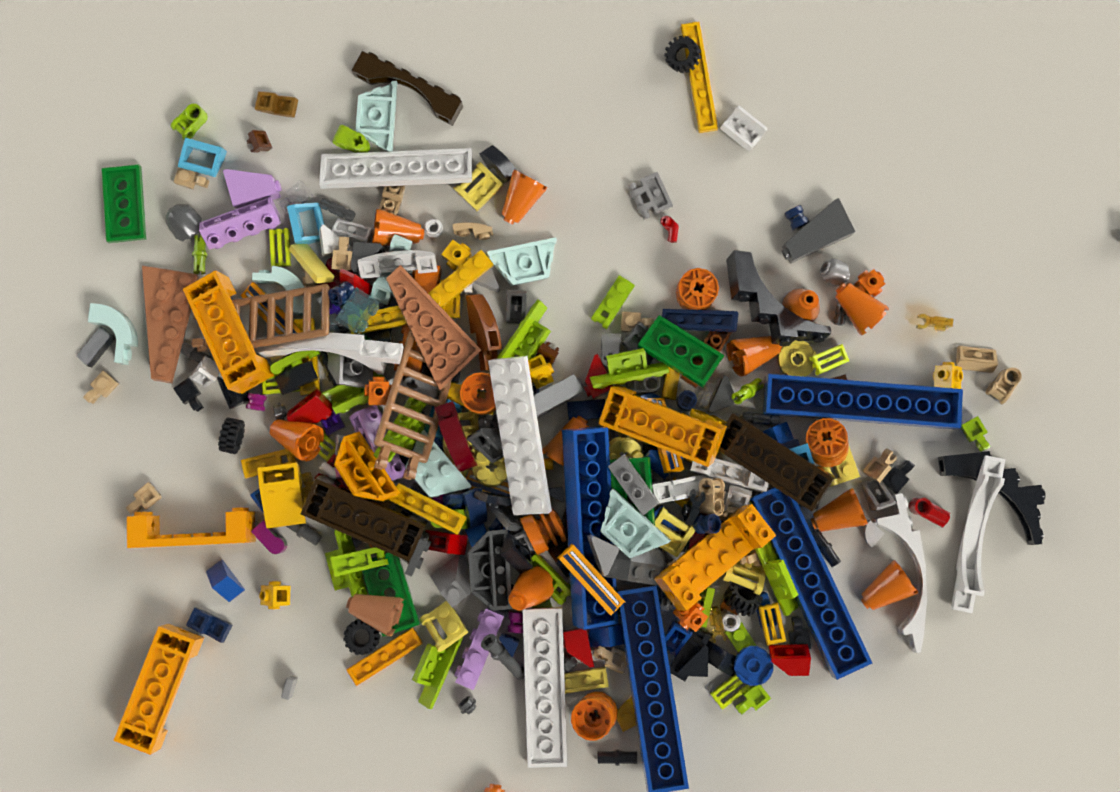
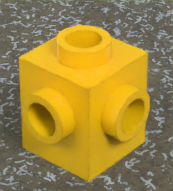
[441,239,472,271]
[528,354,554,389]
[933,362,963,389]
[259,581,291,609]

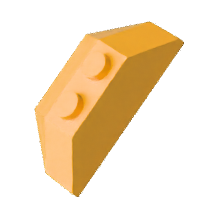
[334,431,400,501]

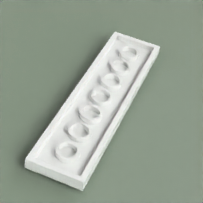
[319,148,472,189]
[488,356,552,515]
[523,607,567,768]

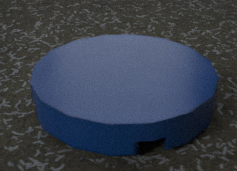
[734,646,773,686]

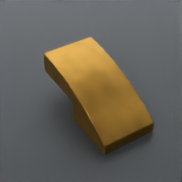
[255,91,298,118]

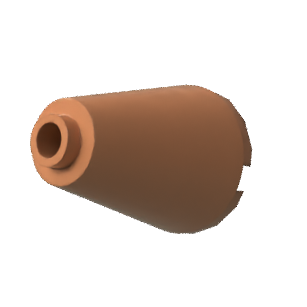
[346,594,404,637]

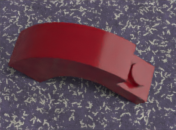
[435,401,478,472]

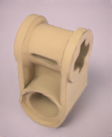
[985,368,1022,405]
[699,478,725,516]

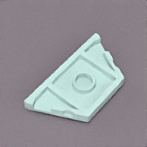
[355,81,398,152]
[486,237,557,286]
[405,430,472,498]
[600,489,671,558]

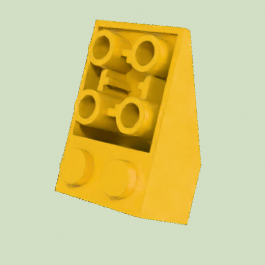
[257,463,306,529]

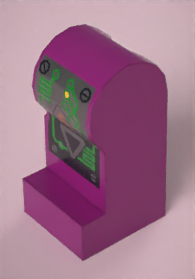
[251,519,288,554]

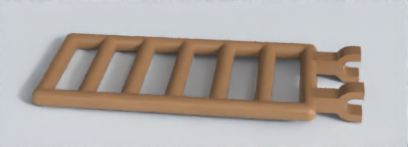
[192,284,330,352]
[374,331,453,480]

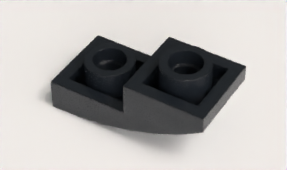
[479,145,516,184]
[275,361,318,395]

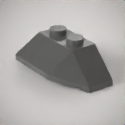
[468,529,513,611]
[601,546,668,585]

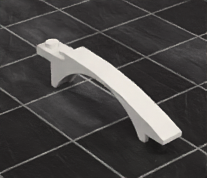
[254,333,404,375]
[951,455,1006,613]
[652,475,741,503]
[872,493,927,653]

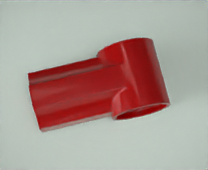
[909,498,950,528]

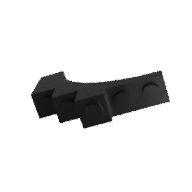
[726,250,831,347]
[938,451,1046,545]

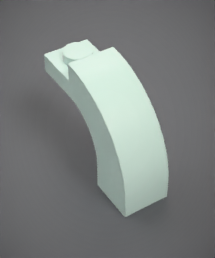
[370,234,412,305]
[252,266,304,316]
[88,303,138,365]

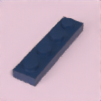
[662,309,739,332]

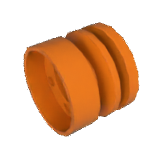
[676,268,719,310]
[460,372,496,415]
[806,418,849,467]
[520,507,567,555]
[571,691,618,741]

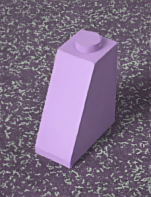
[223,169,282,209]

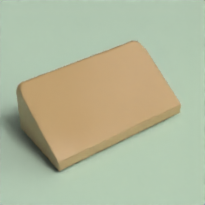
[956,346,998,373]

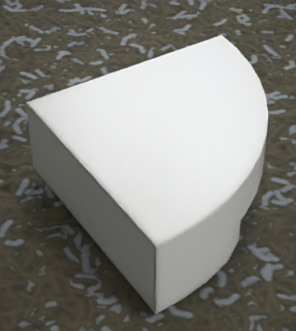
[865,520,885,548]

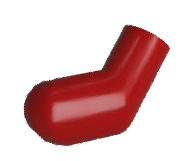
[660,216,679,243]

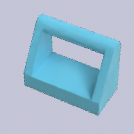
[178,138,227,177]
[287,203,324,244]

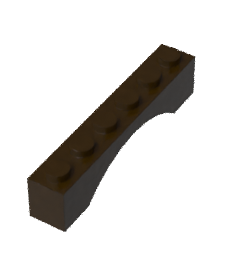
[352,51,463,126]

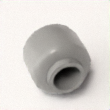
[820,258,850,286]

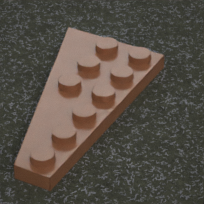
[386,265,481,390]
[142,266,199,384]

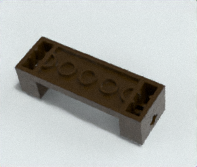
[718,413,836,512]
[300,474,428,562]

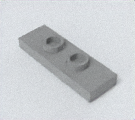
[608,454,660,516]

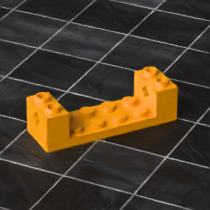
[183,270,274,394]
[598,385,727,467]
[654,504,776,611]
[127,507,256,548]
[113,624,205,755]

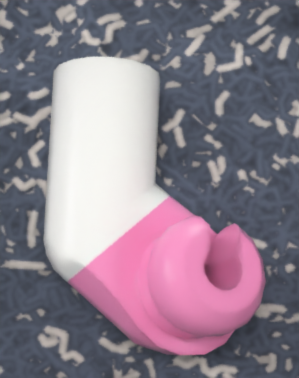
[319,461,342,479]

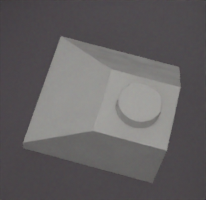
[328,352,373,388]
[430,555,471,608]

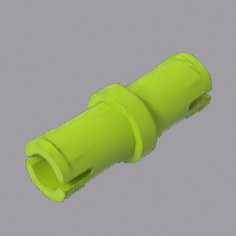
[192,235,208,275]
[732,378,764,404]

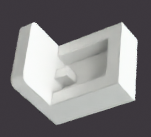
[724,485,752,511]

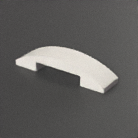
[358,250,438,279]
[690,458,769,492]

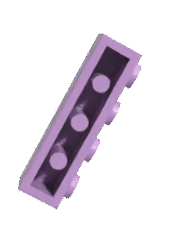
[199,197,281,250]
[349,405,405,482]
[454,607,504,690]

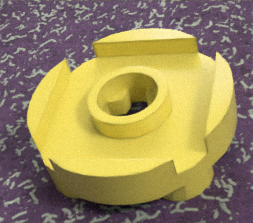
[778,340,816,377]
[609,436,644,459]
[472,451,507,487]

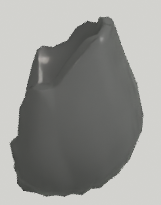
[166,204,202,241]

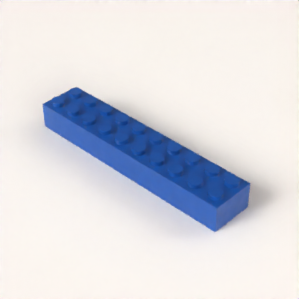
[762,374,963,430]
[562,426,619,630]
[750,487,873,680]
[617,586,689,792]

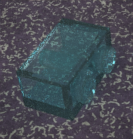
[335,287,380,335]

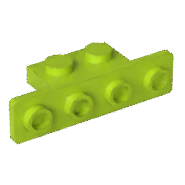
[497,299,551,360]
[590,348,669,389]
[321,371,386,414]
[373,397,426,462]
[325,530,368,597]
[755,541,798,616]
[412,636,463,709]

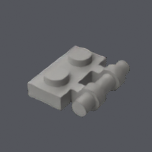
[628,172,673,220]

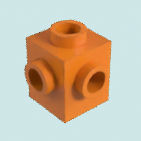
[854,269,886,297]
[364,376,392,405]
[672,603,708,632]

